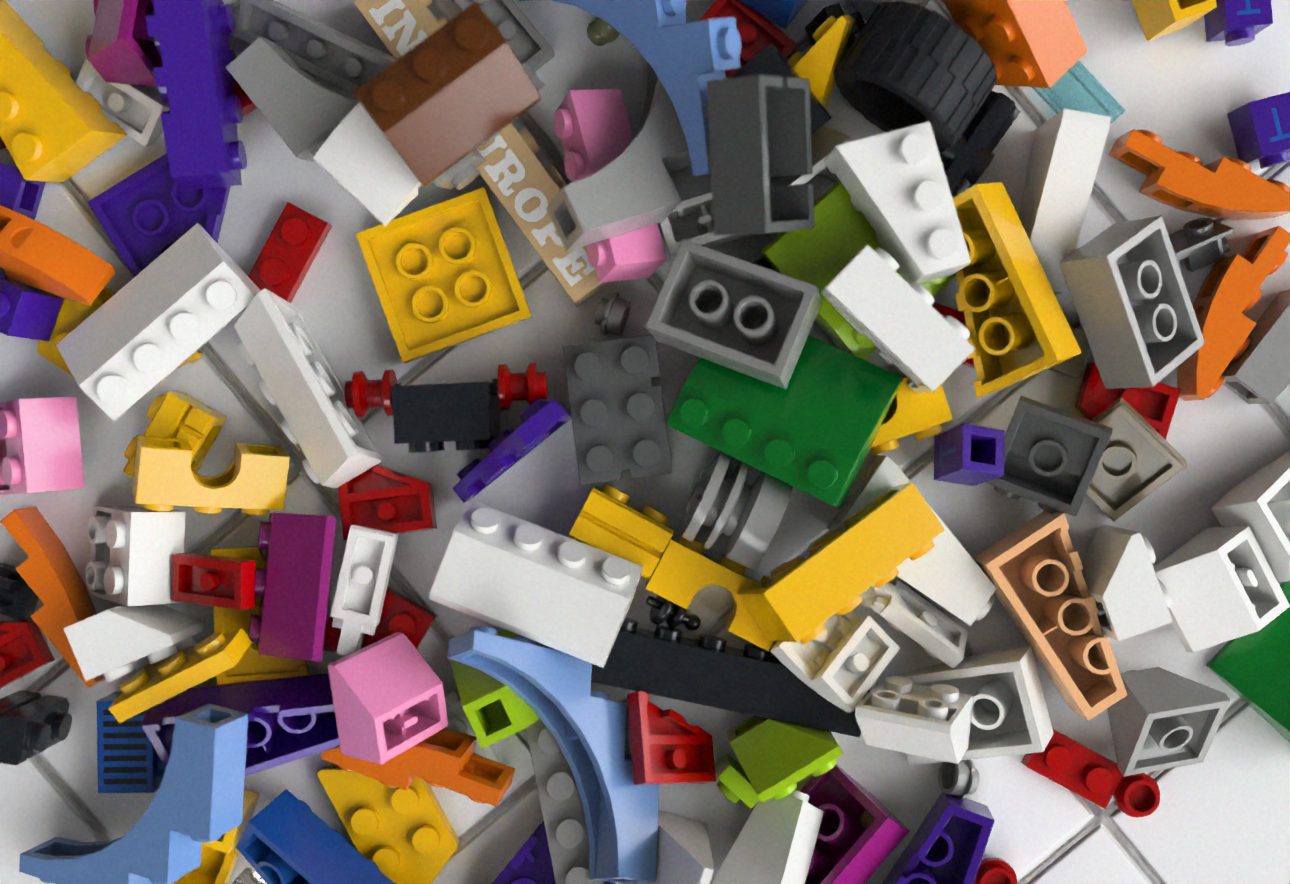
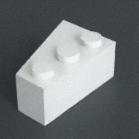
[824,121,971,285]
[820,245,976,393]

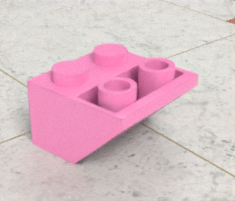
[0,397,85,495]
[328,632,449,764]

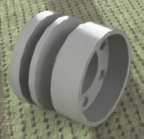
[681,451,793,570]

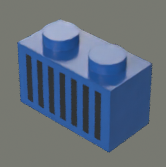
[97,691,166,793]

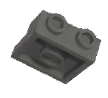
[986,396,1113,516]

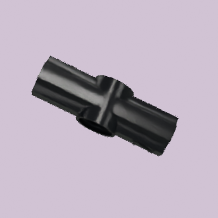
[939,90,1021,198]

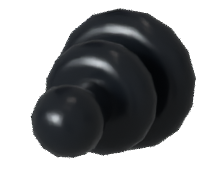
[646,595,701,631]

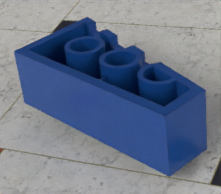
[236,789,395,884]

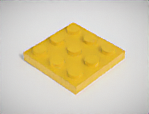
[355,187,533,363]

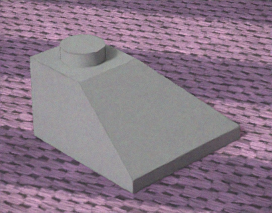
[1107,667,1230,777]

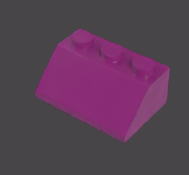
[85,0,163,86]
[248,512,336,661]
[800,764,910,884]

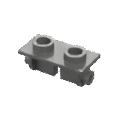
[1169,218,1234,276]

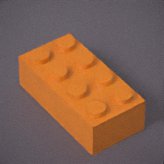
[941,0,1088,88]

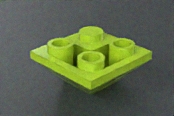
[450,629,540,749]
[726,716,844,803]

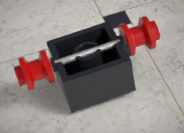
[344,363,548,453]

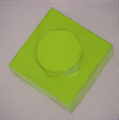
[715,753,760,809]

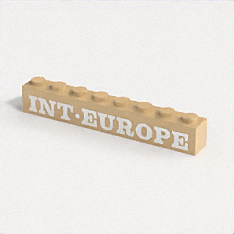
[354,0,610,307]

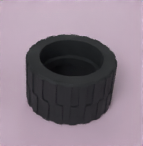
[834,0,997,152]

